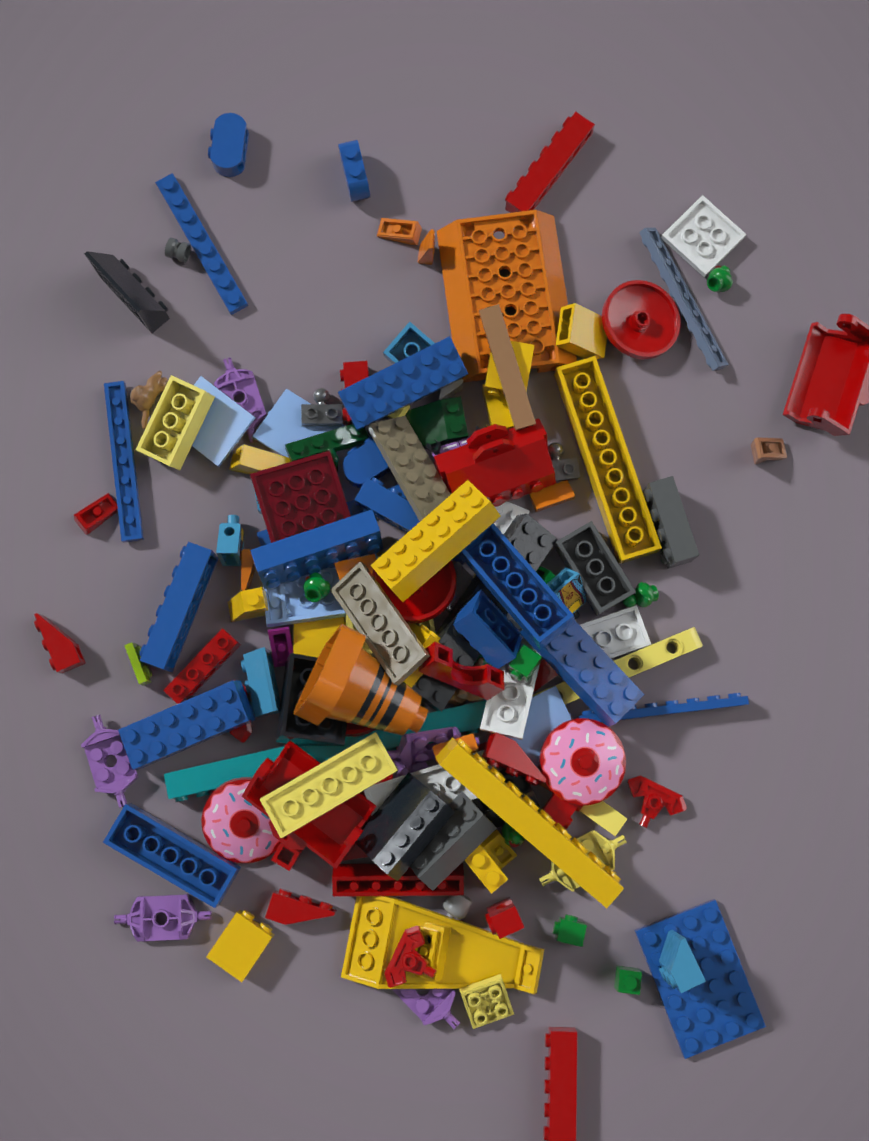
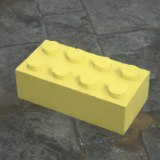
[136,375,215,470]

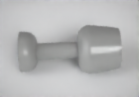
[428,895,472,939]

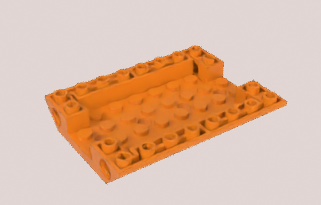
[437,210,577,383]

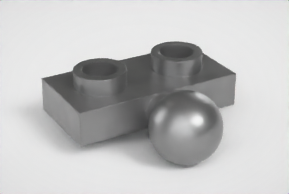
[301,388,343,426]
[548,442,580,481]

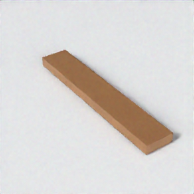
[479,304,536,431]

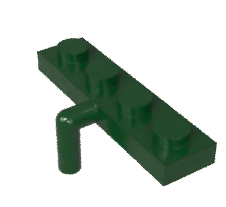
[285,424,369,472]

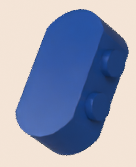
[208,113,249,177]
[338,140,371,202]
[343,436,391,488]

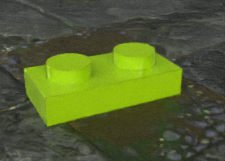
[124,642,152,686]

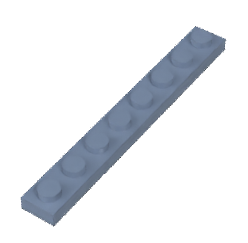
[639,228,729,371]

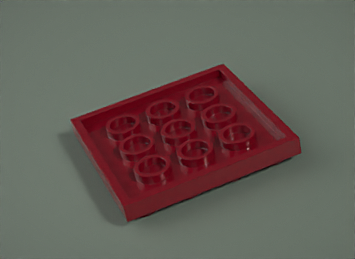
[250,451,351,543]

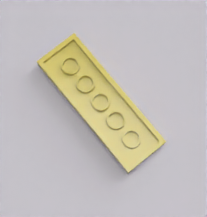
[260,732,398,839]

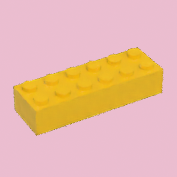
[370,480,501,602]

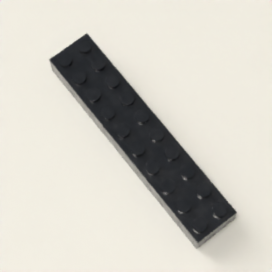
[409,514,557,711]

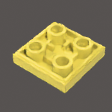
[459,974,514,1029]

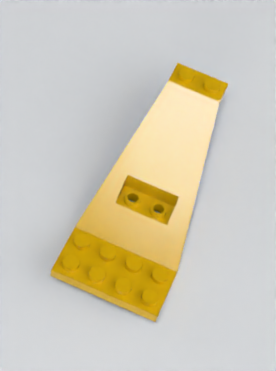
[341,896,544,994]

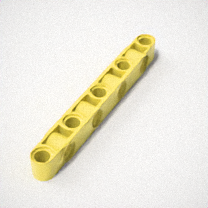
[532,627,703,705]

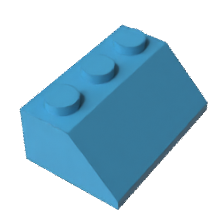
[241,647,281,718]
[659,929,706,993]

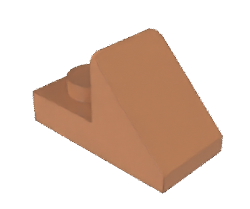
[751,437,787,464]

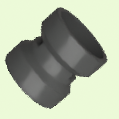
[165,237,191,263]

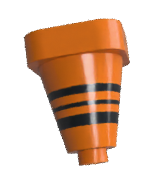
[293,624,428,735]

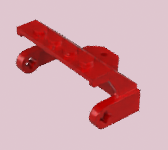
[783,314,869,436]
[434,418,556,507]
[241,741,377,869]

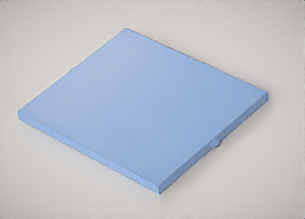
[192,376,256,467]
[252,389,346,458]
[505,686,571,767]

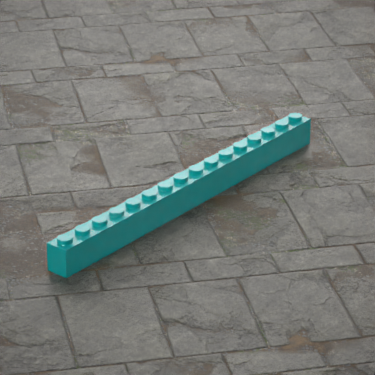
[164,700,487,802]

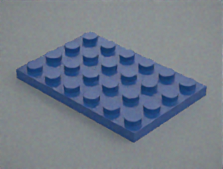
[634,899,766,1059]

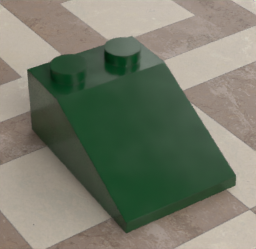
[405,396,468,449]

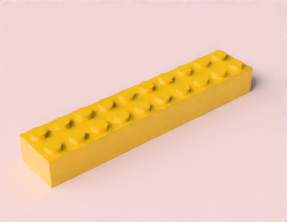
[554,356,662,564]
[436,737,624,908]

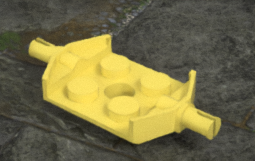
[539,830,627,892]

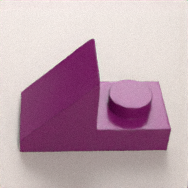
[268,627,293,667]

